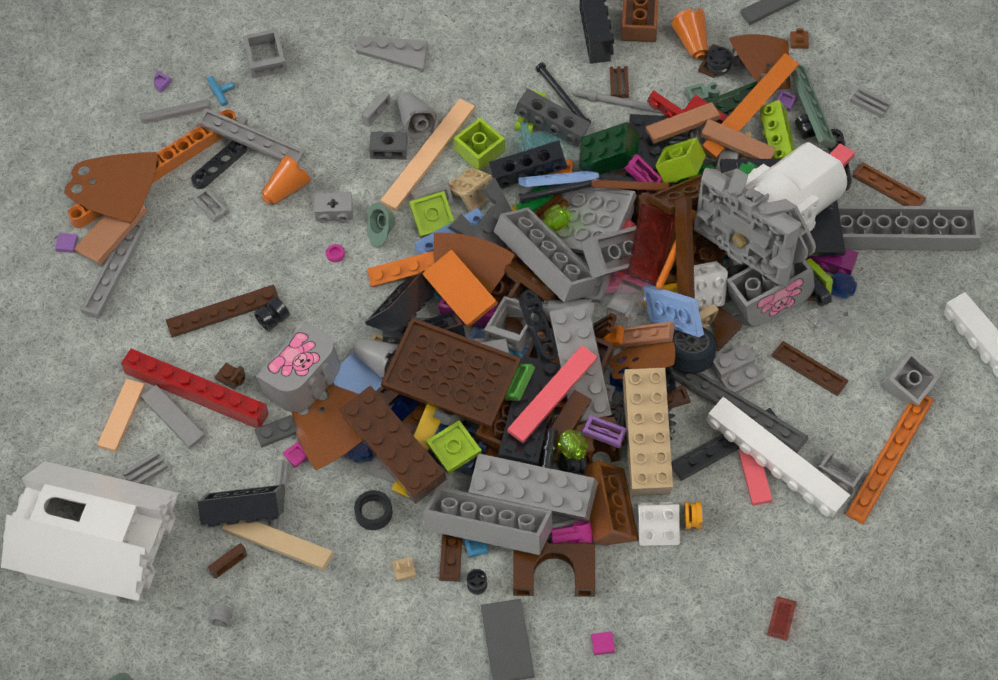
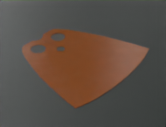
[64,152,157,223]
[292,385,362,471]

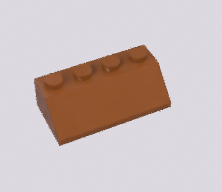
[584,460,639,546]

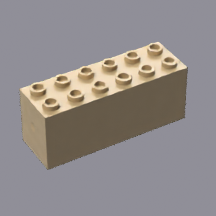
[623,368,673,496]

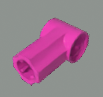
[551,520,594,544]

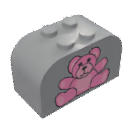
[726,260,815,326]
[256,322,341,412]

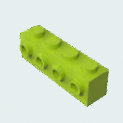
[759,99,795,159]

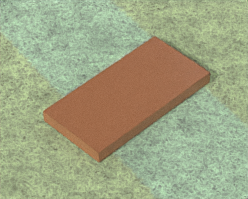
[74,206,148,265]

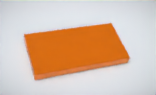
[422,249,498,328]

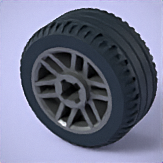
[672,327,717,373]

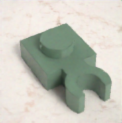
[686,82,720,101]

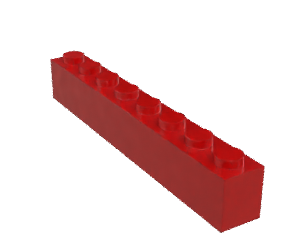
[121,348,269,428]

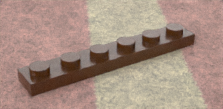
[166,284,279,338]

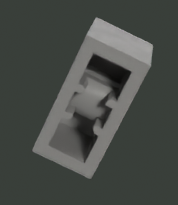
[314,192,353,223]

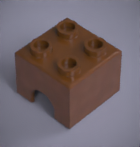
[576,416,622,466]

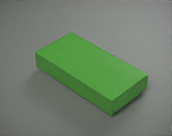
[505,364,535,401]

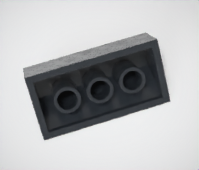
[365,270,435,333]
[197,484,285,527]

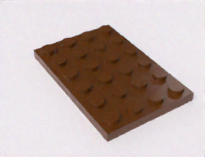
[381,317,521,429]

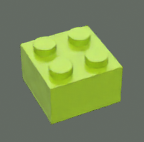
[454,117,506,171]
[655,137,706,183]

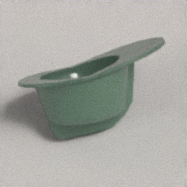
[367,203,395,247]

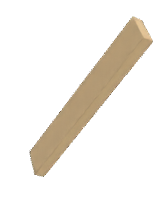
[222,520,334,571]

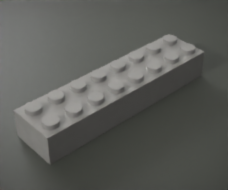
[838,205,980,250]

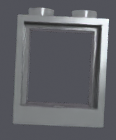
[243,29,287,78]
[484,296,539,353]

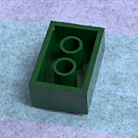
[579,122,639,175]

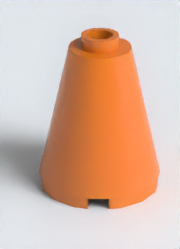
[670,8,708,60]
[261,155,312,205]

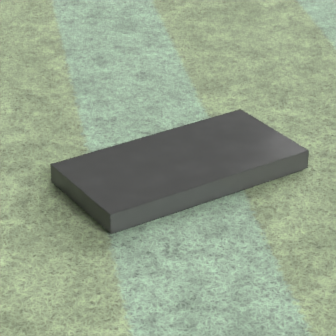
[480,598,535,680]

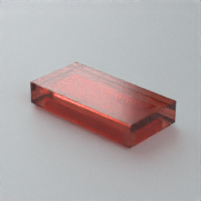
[767,596,797,641]

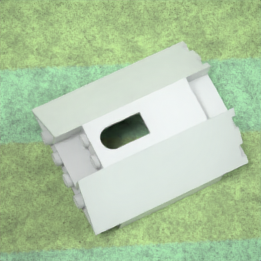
[1,461,179,603]

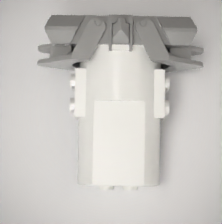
[694,142,847,285]

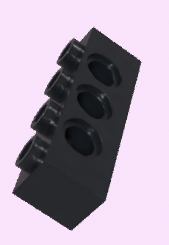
[489,140,568,188]

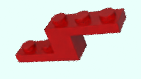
[647,90,728,132]

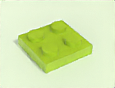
[409,191,454,238]
[426,420,482,474]

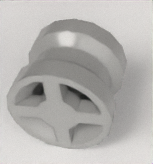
[209,604,233,628]

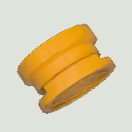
[684,501,702,530]

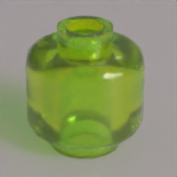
[543,204,572,232]
[558,429,588,460]

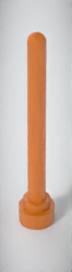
[656,210,697,290]

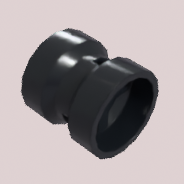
[795,114,816,139]
[466,569,487,595]

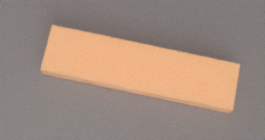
[97,379,145,452]

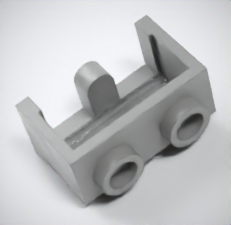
[818,449,866,495]

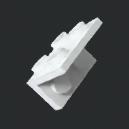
[694,261,728,309]
[637,502,680,546]

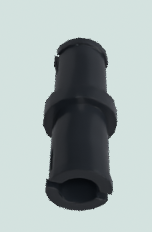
[541,429,558,469]

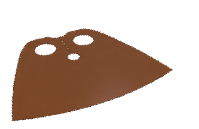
[729,34,791,89]
[434,232,515,294]
[609,340,675,379]

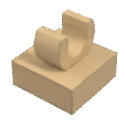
[392,556,417,582]

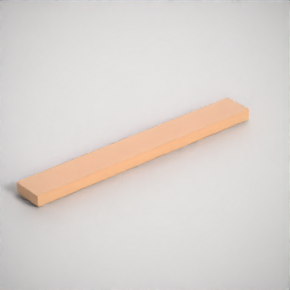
[380,99,475,211]

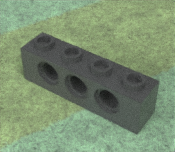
[514,88,590,147]

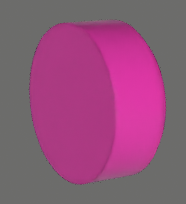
[326,244,345,263]

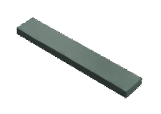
[791,64,836,149]

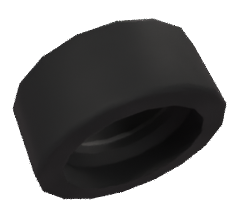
[354,490,393,531]

